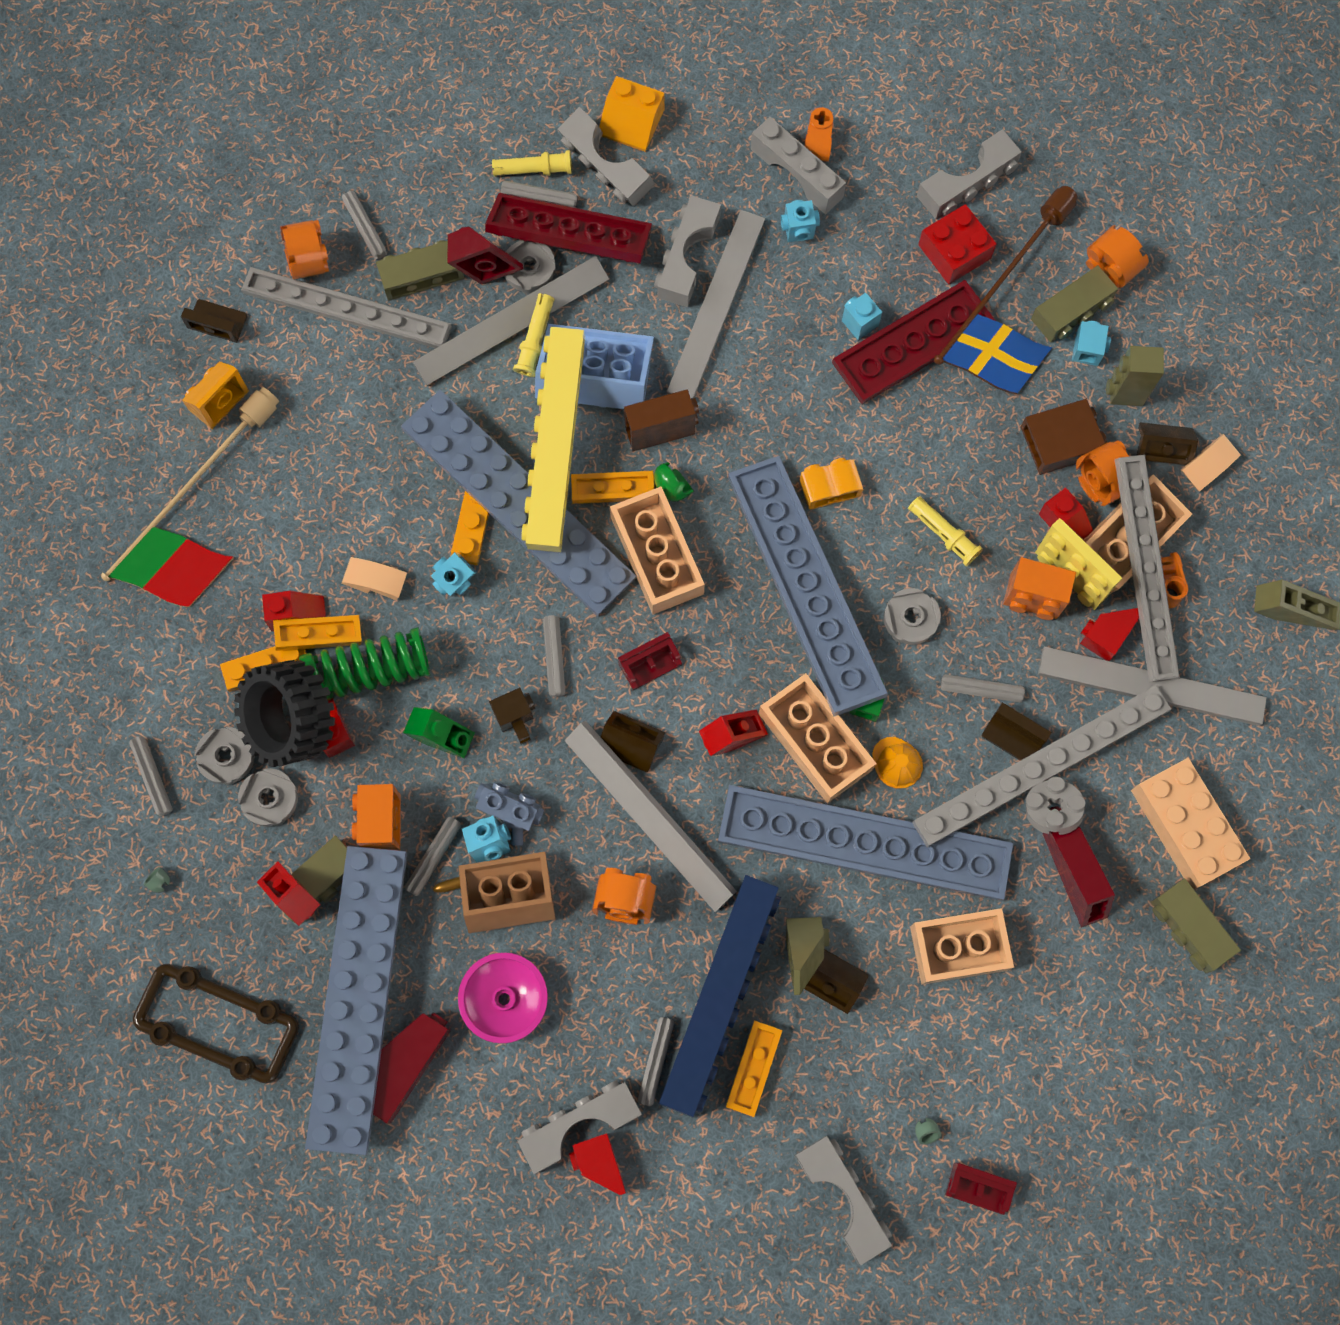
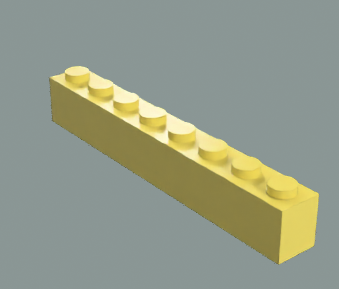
[521,327,585,552]

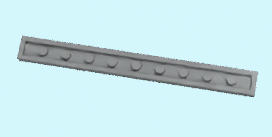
[912,685,1171,848]

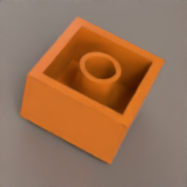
[1003,557,1076,620]
[352,784,401,851]

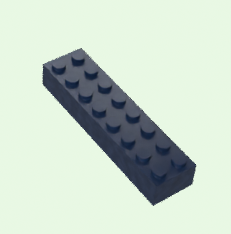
[659,875,781,1118]

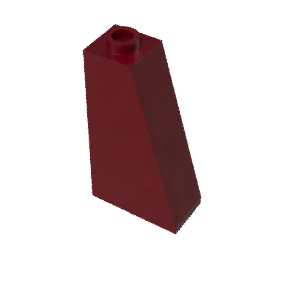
[1042,806,1115,928]
[373,1012,451,1124]

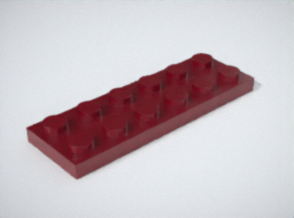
[485,193,652,264]
[832,280,996,405]

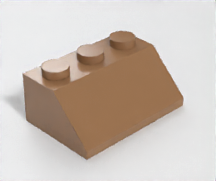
[459,852,556,933]

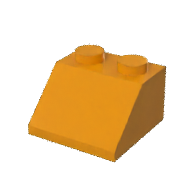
[599,76,665,152]
[182,361,249,429]

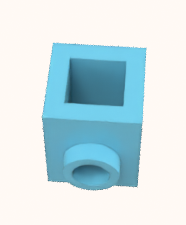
[842,293,882,340]
[1072,321,1111,366]

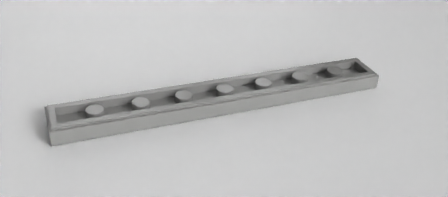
[667,210,765,398]
[412,256,609,386]
[241,267,452,348]
[1115,455,1180,682]
[1038,646,1267,726]
[565,721,737,912]

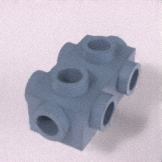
[474,782,545,845]

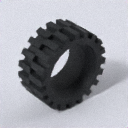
[234,660,335,767]

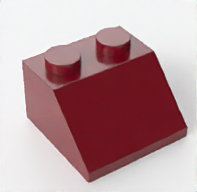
[447,226,523,284]

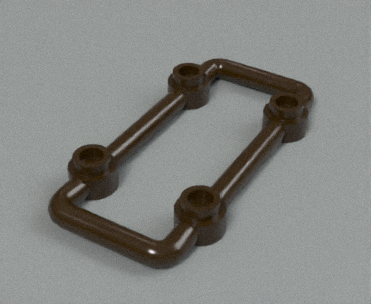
[133,964,299,1084]

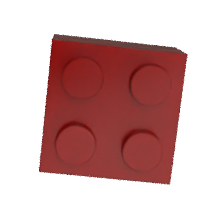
[918,204,997,285]

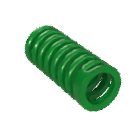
[299,627,431,701]

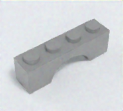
[557,107,655,206]
[751,117,846,215]
[917,129,1022,219]
[654,196,721,308]
[518,1080,642,1174]
[794,1136,892,1266]

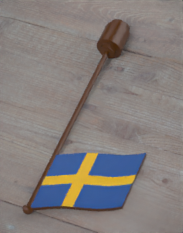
[934,186,1078,394]

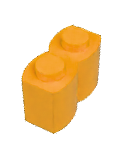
[799,458,863,509]

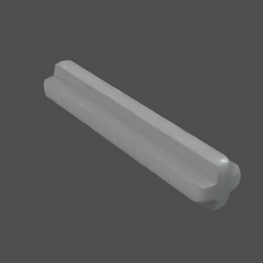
[501,180,578,208]
[342,190,387,260]
[543,615,565,697]
[940,674,1025,703]
[129,736,173,816]
[405,817,461,896]
[638,1017,674,1106]

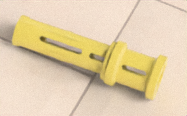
[492,150,572,176]
[513,293,555,377]
[908,496,983,567]

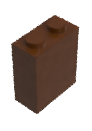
[624,389,699,452]
[1021,398,1107,475]

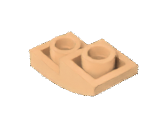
[1181,434,1241,491]
[341,557,407,600]

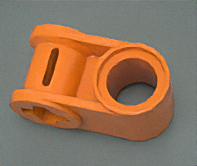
[804,107,834,162]
[1161,552,1188,608]

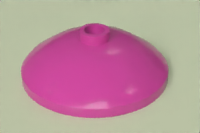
[458,953,548,1044]

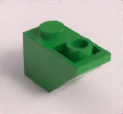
[403,707,475,759]

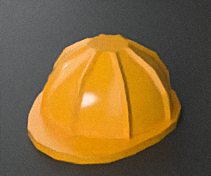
[872,737,923,789]

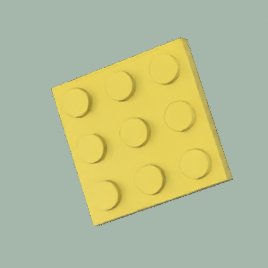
[1035,518,1122,610]

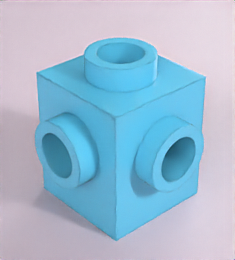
[781,200,820,242]
[431,552,477,596]
[462,815,511,863]

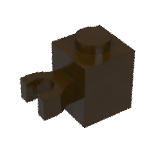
[489,688,536,745]

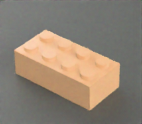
[1083,474,1192,594]
[610,487,705,615]
[759,673,876,804]
[1131,758,1251,889]

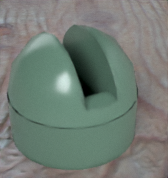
[143,867,170,893]
[915,1118,942,1145]

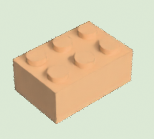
[910,908,1014,985]

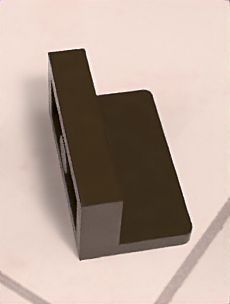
[181,299,248,343]
[1137,422,1199,465]
[981,702,1052,761]
[601,711,666,772]
[804,949,869,1014]

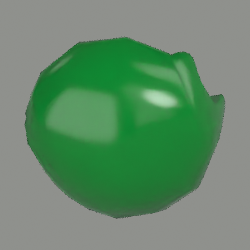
[654,462,694,502]

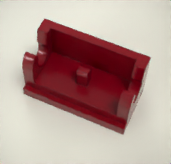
[618,632,682,690]
[945,1163,1017,1215]

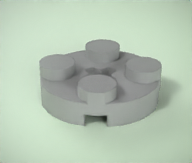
[504,240,556,294]
[884,588,941,645]
[195,727,255,785]
[238,768,298,827]
[1025,777,1085,835]

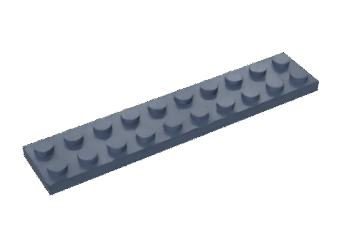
[401,390,637,617]
[728,456,888,717]
[718,785,1013,901]
[305,846,407,1155]

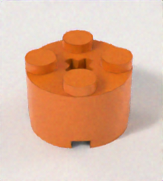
[280,220,329,280]
[1086,225,1149,288]
[1076,440,1130,506]
[592,868,656,925]

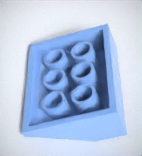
[535,324,654,409]

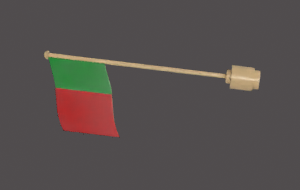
[101,387,279,607]

